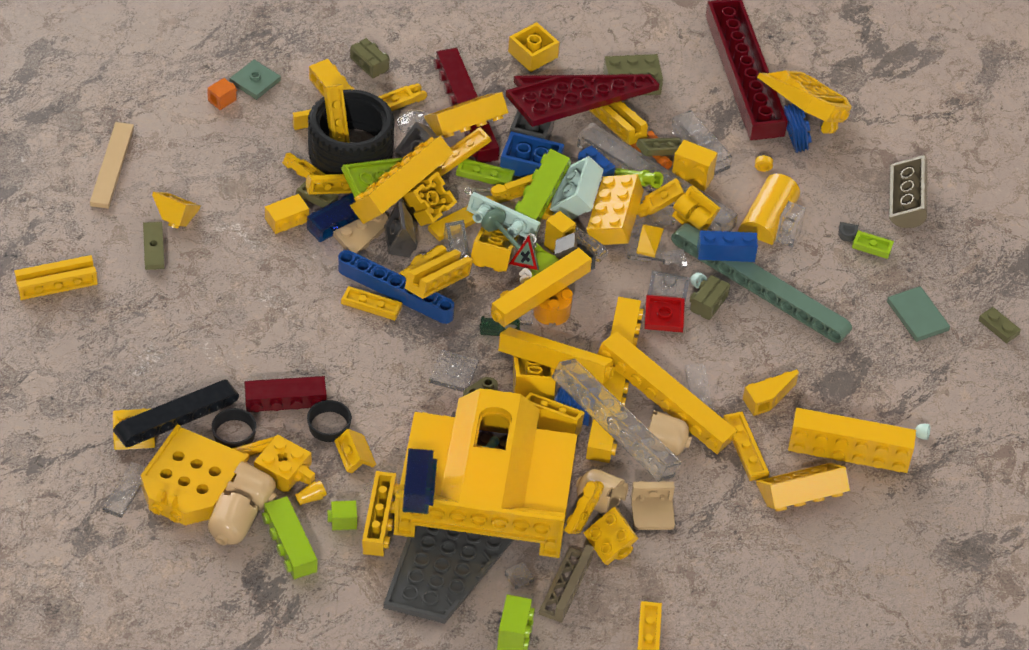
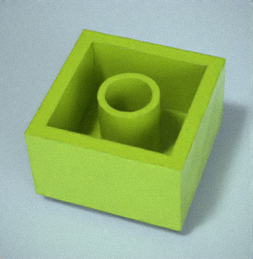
[497,595,535,650]

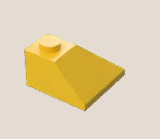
[152,192,201,229]

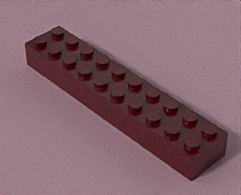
[705,0,788,141]

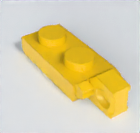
[282,153,325,178]
[637,178,685,218]

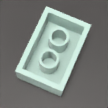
[550,156,604,219]

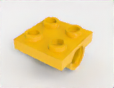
[672,185,721,231]
[583,507,639,565]

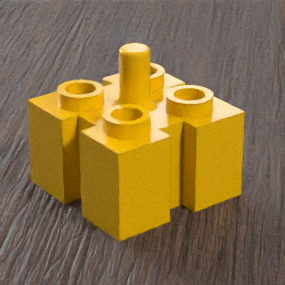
[402,171,457,226]

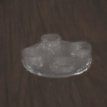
[397,109,432,134]

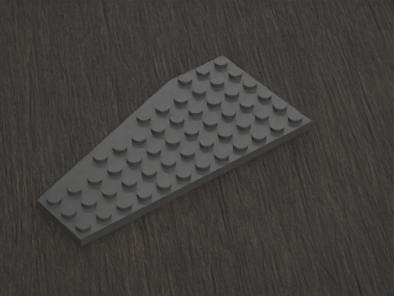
[383,412,515,624]

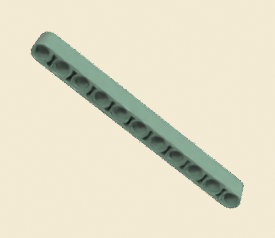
[671,223,852,343]

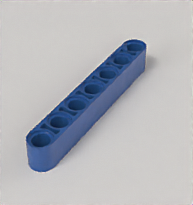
[338,250,454,324]

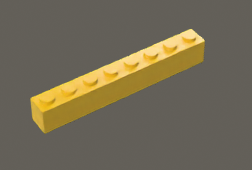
[597,331,737,454]

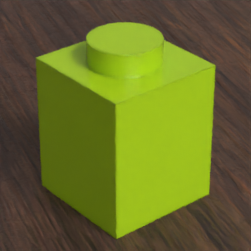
[327,500,357,530]

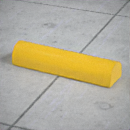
[306,174,352,195]

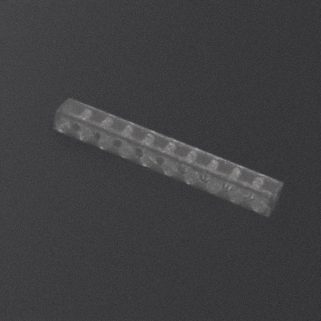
[577,122,738,232]

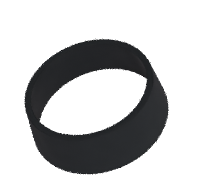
[307,400,352,442]
[212,408,257,448]

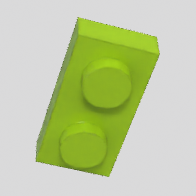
[852,230,894,259]

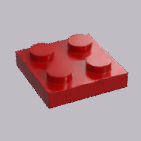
[644,295,685,333]

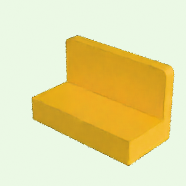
[334,429,376,474]

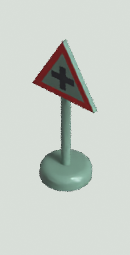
[481,208,539,270]

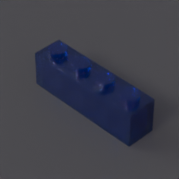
[307,193,359,242]
[402,448,437,514]

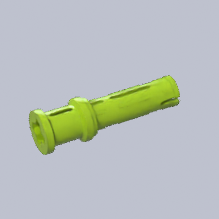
[614,168,663,188]

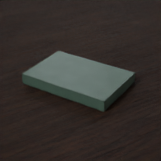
[887,286,950,342]

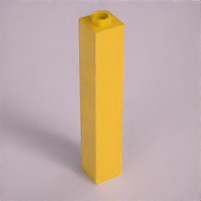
[491,248,592,327]
[498,327,615,384]

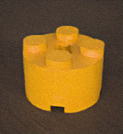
[533,287,573,325]

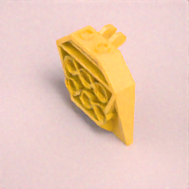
[757,70,852,134]
[141,424,249,525]

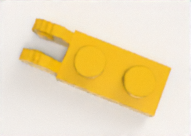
[378,83,427,111]
[491,174,533,203]
[564,481,604,534]

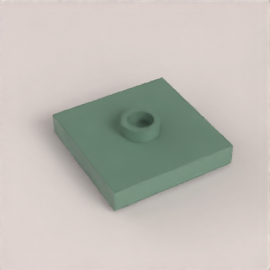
[230,60,281,100]

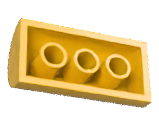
[738,174,800,245]

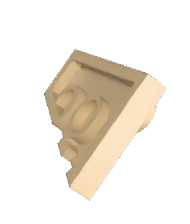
[333,213,389,255]

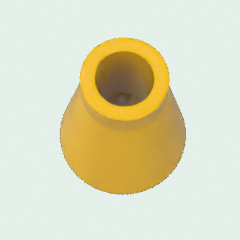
[295,480,327,505]

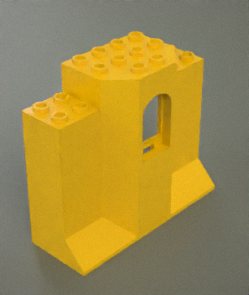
[394,388,577,558]

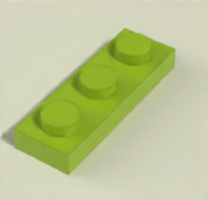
[456,159,515,185]

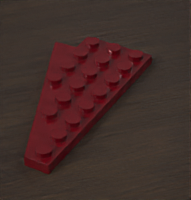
[506,74,659,127]

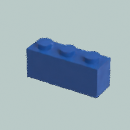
[697,230,758,262]

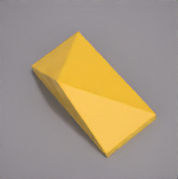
[636,224,664,258]

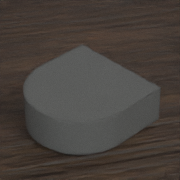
[838,222,859,242]

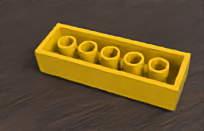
[350,135,454,224]
[788,407,916,473]

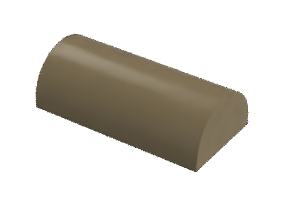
[889,155,928,228]

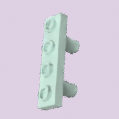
[467,192,541,238]

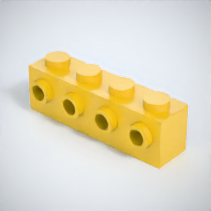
[362,471,400,557]

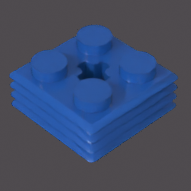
[784,103,812,153]

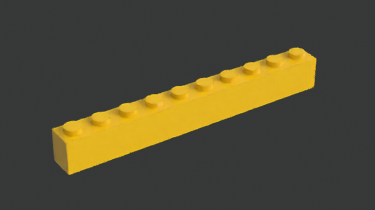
[586,297,644,463]

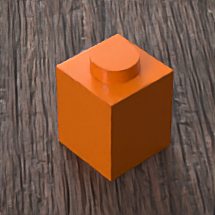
[207,78,237,110]

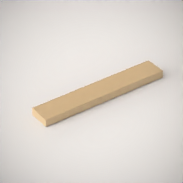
[90,122,134,209]

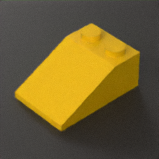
[470,227,519,272]
[513,356,556,400]

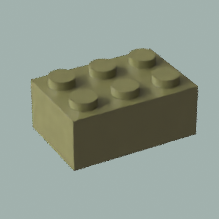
[603,54,663,95]

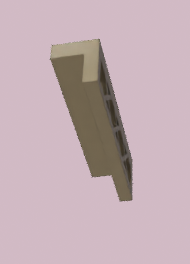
[539,544,594,623]

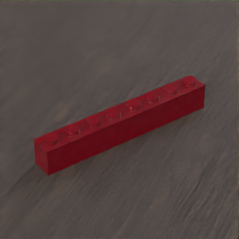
[434,48,499,163]

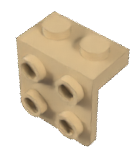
[631,481,675,530]

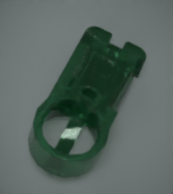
[479,316,520,336]

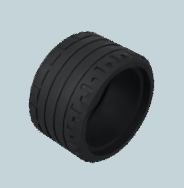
[308,89,394,174]

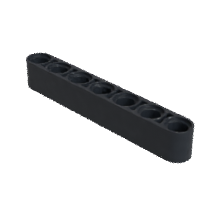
[113,379,239,448]

